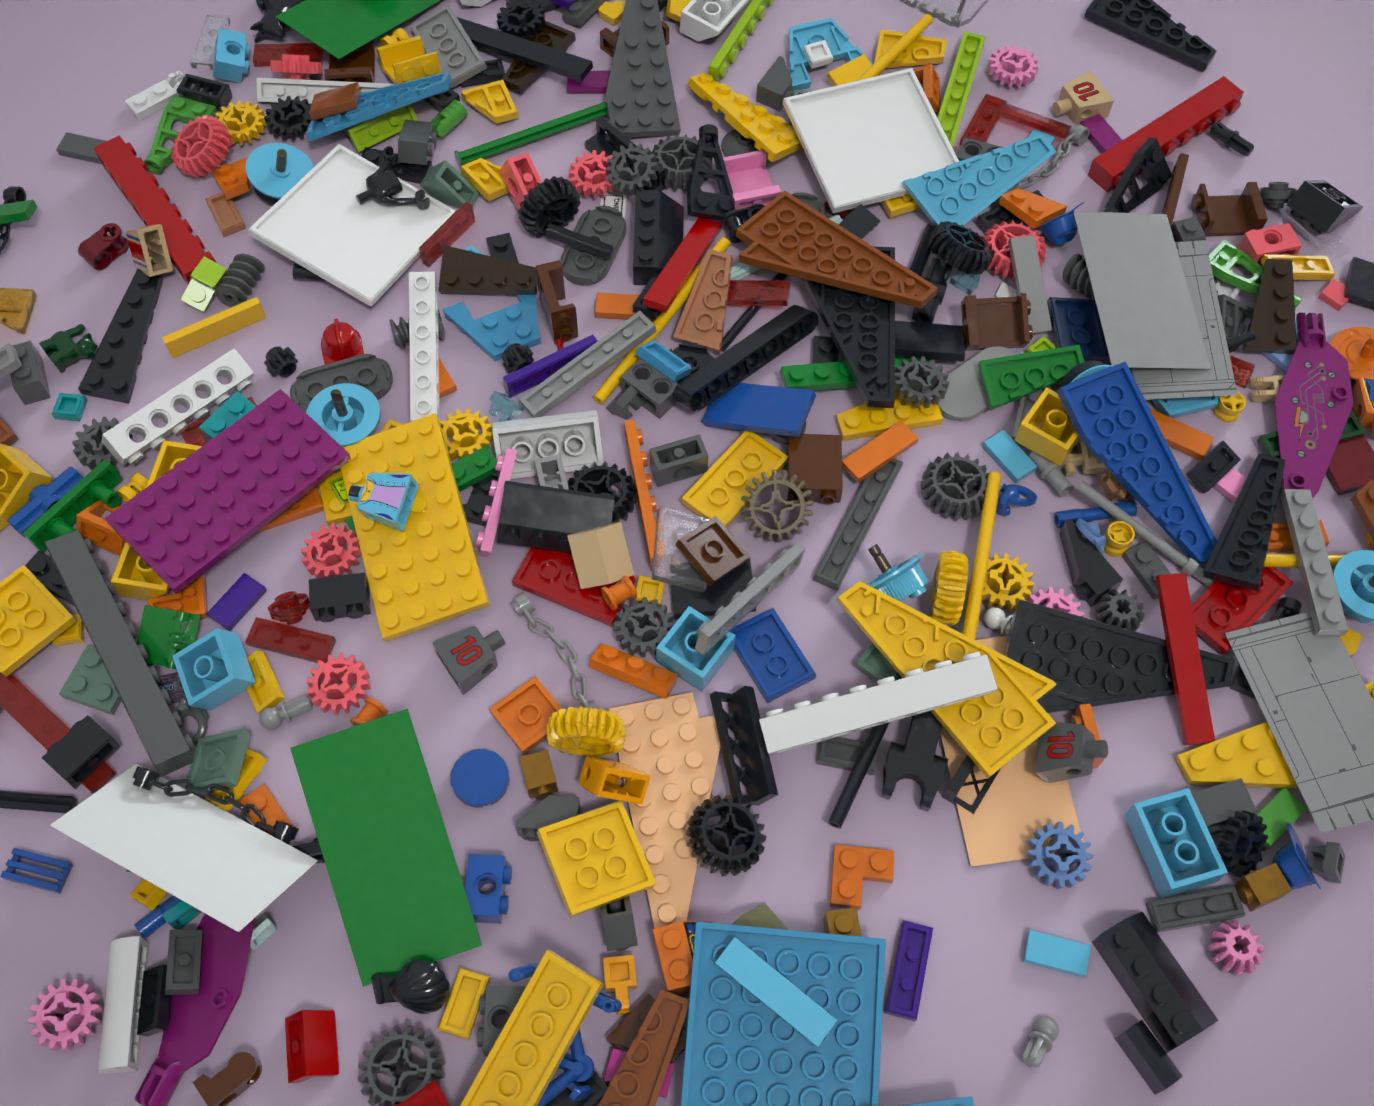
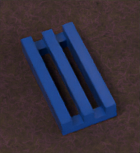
[0,848,73,894]

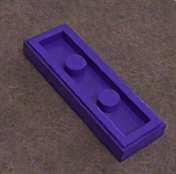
[885,920,933,1021]

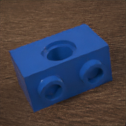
[464,854,512,924]

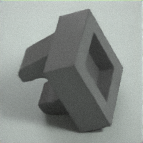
[606,385,642,420]
[1309,841,1345,883]

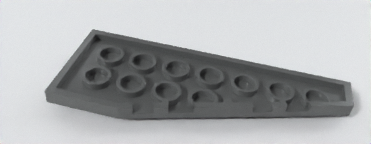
[605,0,681,138]

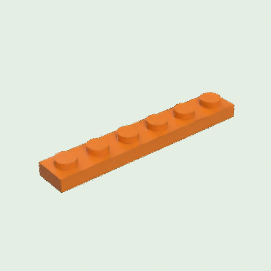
[624,419,666,571]

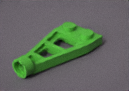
[144,95,218,174]
[1209,240,1302,309]

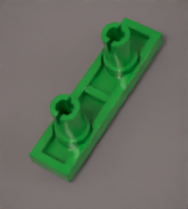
[23,459,123,553]

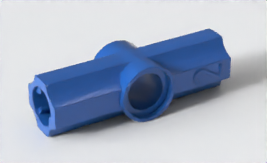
[7,467,83,537]

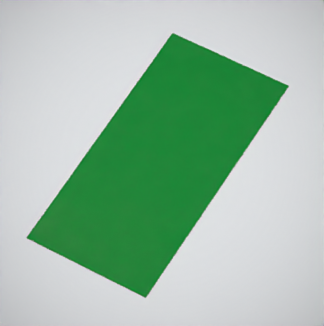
[275,0,441,59]
[290,709,482,987]

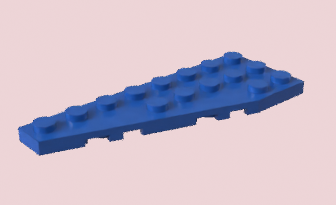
[1056,361,1217,563]

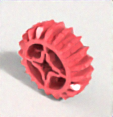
[170,115,232,179]
[984,220,1047,282]

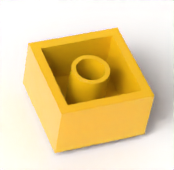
[1014,387,1080,467]

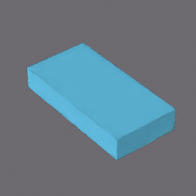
[982,430,1038,484]
[1023,930,1091,978]

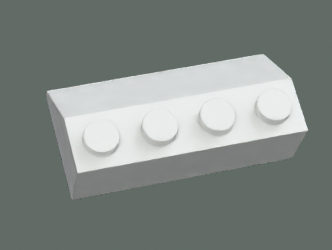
[679,0,749,41]
[492,410,604,479]

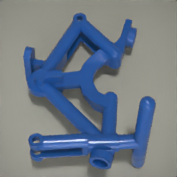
[508,960,622,1106]

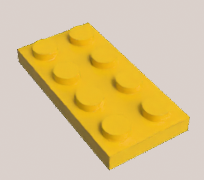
[681,431,788,528]

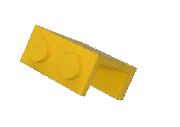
[376,36,441,84]

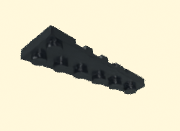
[1203,454,1285,591]

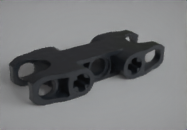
[881,711,948,812]

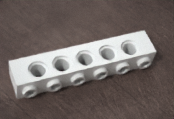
[409,271,440,421]
[101,348,254,466]

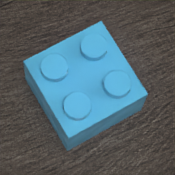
[656,606,736,692]
[172,628,256,710]

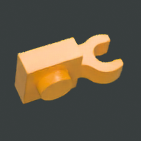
[603,954,637,1015]

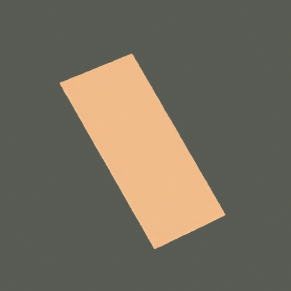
[940,636,1084,867]

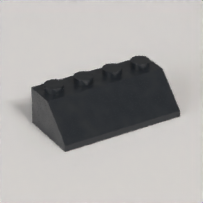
[633,190,684,285]
[498,481,615,553]
[1092,912,1219,1053]

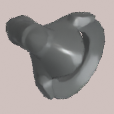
[176,695,209,745]

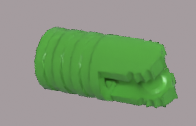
[431,100,468,138]

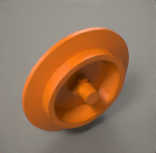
[1330,327,1374,381]

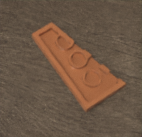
[673,249,733,354]

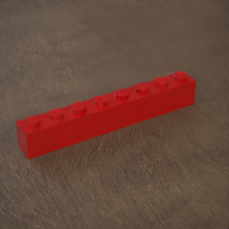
[1087,76,1244,193]
[94,135,216,285]

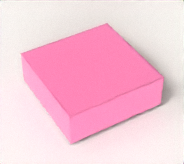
[1214,468,1247,504]

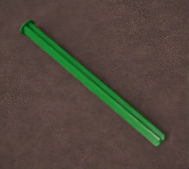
[454,102,608,169]

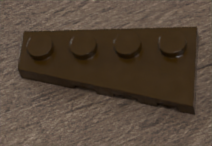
[502,21,576,94]
[438,245,538,295]
[1242,259,1297,354]

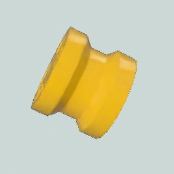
[1214,391,1246,423]

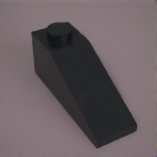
[1060,518,1123,607]

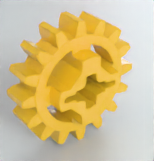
[215,100,267,146]
[440,408,494,461]
[982,553,1035,611]

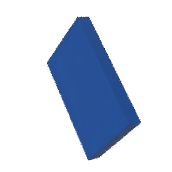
[729,608,816,703]

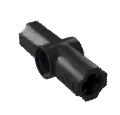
[912,257,952,323]

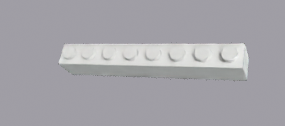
[759,652,999,755]

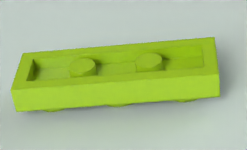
[346,104,419,152]

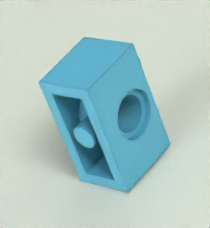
[213,27,250,83]

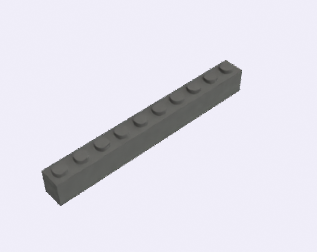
[45,530,195,778]

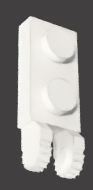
[125,71,192,120]

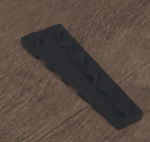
[78,269,163,404]

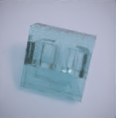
[489,391,525,422]

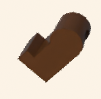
[192,1052,262,1106]

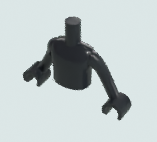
[356,146,430,210]

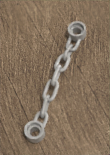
[996,125,1090,206]
[511,591,600,709]

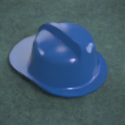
[1036,202,1084,245]
[1272,822,1321,890]

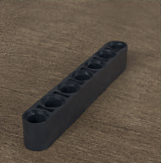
[673,305,819,412]

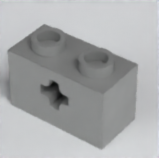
[534,454,569,490]

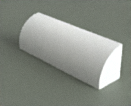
[97,936,149,1074]

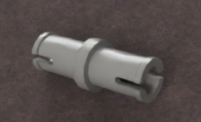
[1029,451,1074,497]

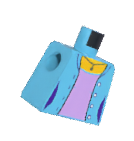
[348,473,419,532]

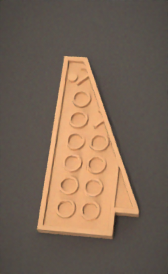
[609,692,721,929]

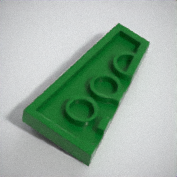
[978,345,1085,411]

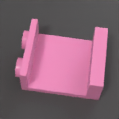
[723,150,781,210]

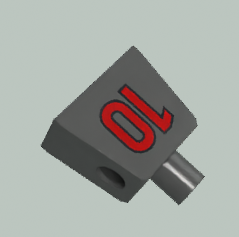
[433,626,506,695]
[1035,722,1108,783]

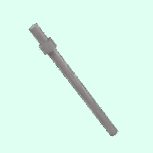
[1076,481,1216,587]

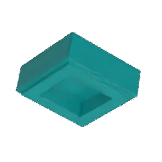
[52,393,88,422]
[162,900,202,930]

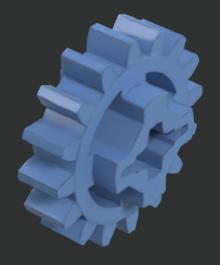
[1025,821,1094,889]

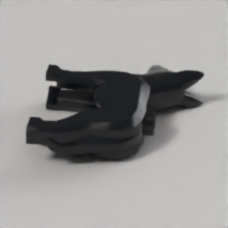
[250,0,305,43]

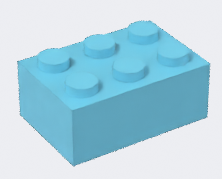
[1125,788,1228,898]

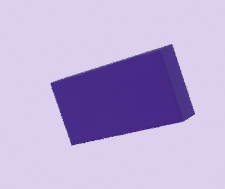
[206,573,267,631]

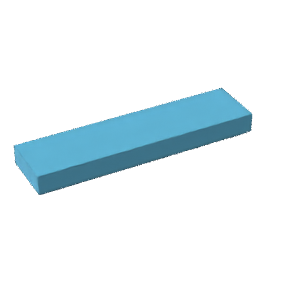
[715,937,837,1047]

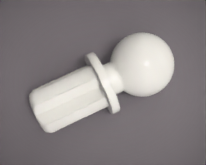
[984,607,1013,636]

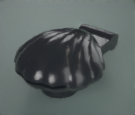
[371,960,450,1015]

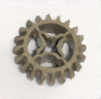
[741,469,814,542]

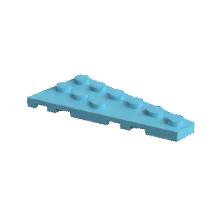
[901,133,1056,226]

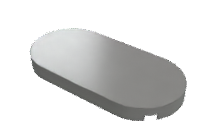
[938,346,1017,421]

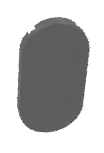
[561,206,627,286]
[290,354,393,412]

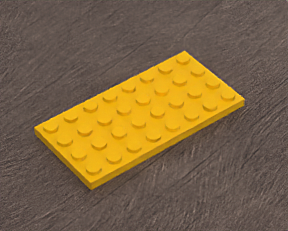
[340,413,491,642]

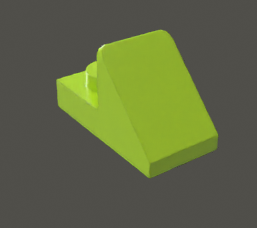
[180,256,228,313]

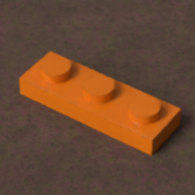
[589,643,679,699]

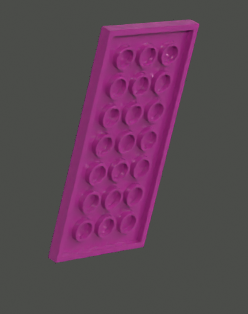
[105,389,351,594]

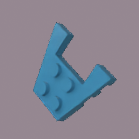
[443,295,541,361]

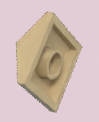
[567,521,634,589]

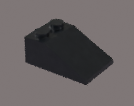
[1287,180,1363,234]

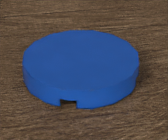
[451,749,510,808]

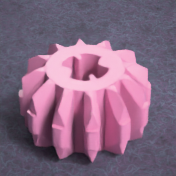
[1208,921,1265,976]

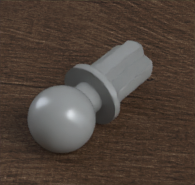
[259,695,313,730]
[1022,1016,1059,1068]

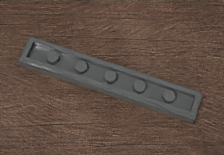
[813,458,903,591]

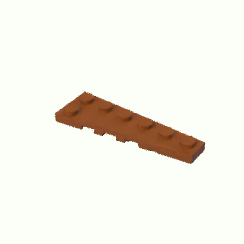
[598,989,689,1106]

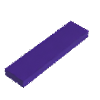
[503,334,597,398]

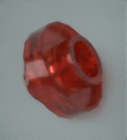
[268,591,310,625]

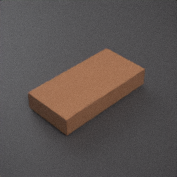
[205,192,246,237]

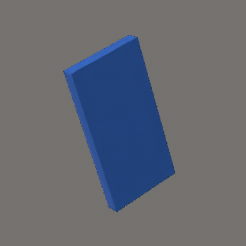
[702,383,816,437]

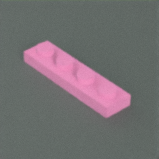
[475,448,517,558]

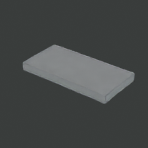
[410,5,487,89]

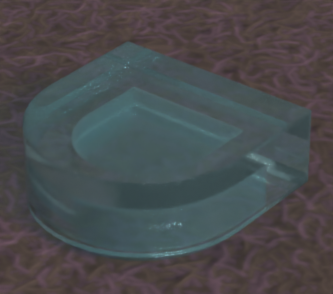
[950,270,980,295]

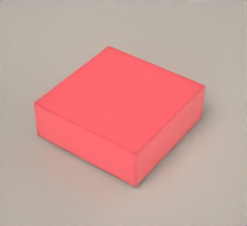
[1318,278,1349,311]

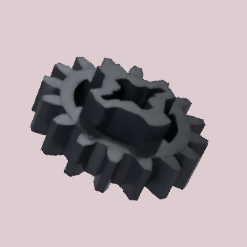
[497,0,546,39]
[264,96,312,141]
[1217,810,1268,878]

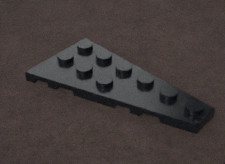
[1084,0,1217,71]

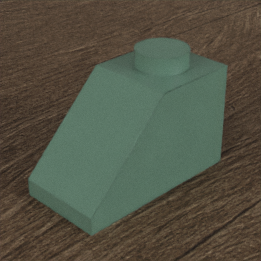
[420,160,480,211]

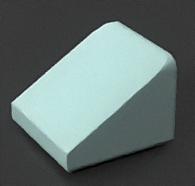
[250,914,277,950]

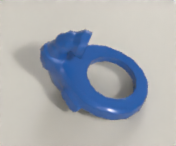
[998,483,1037,516]

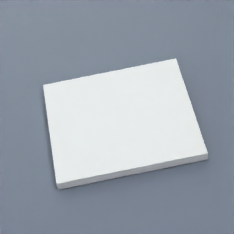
[783,68,959,213]
[248,144,457,307]

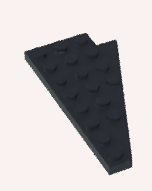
[801,246,895,408]
[1004,599,1235,713]

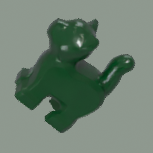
[39,324,98,373]

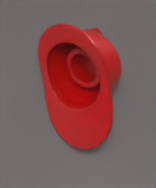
[321,318,364,365]

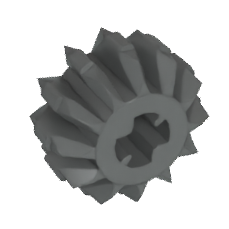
[1095,589,1145,631]

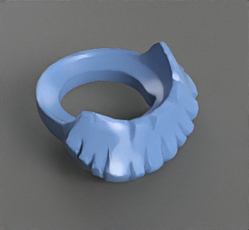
[1075,518,1107,554]

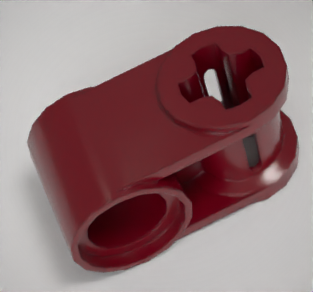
[78,223,129,270]

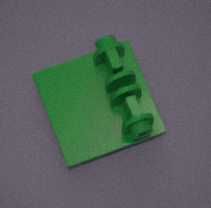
[137,605,201,669]

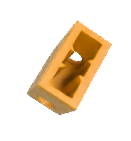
[579,756,651,804]

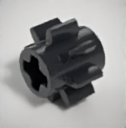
[502,343,534,373]
[264,346,298,378]

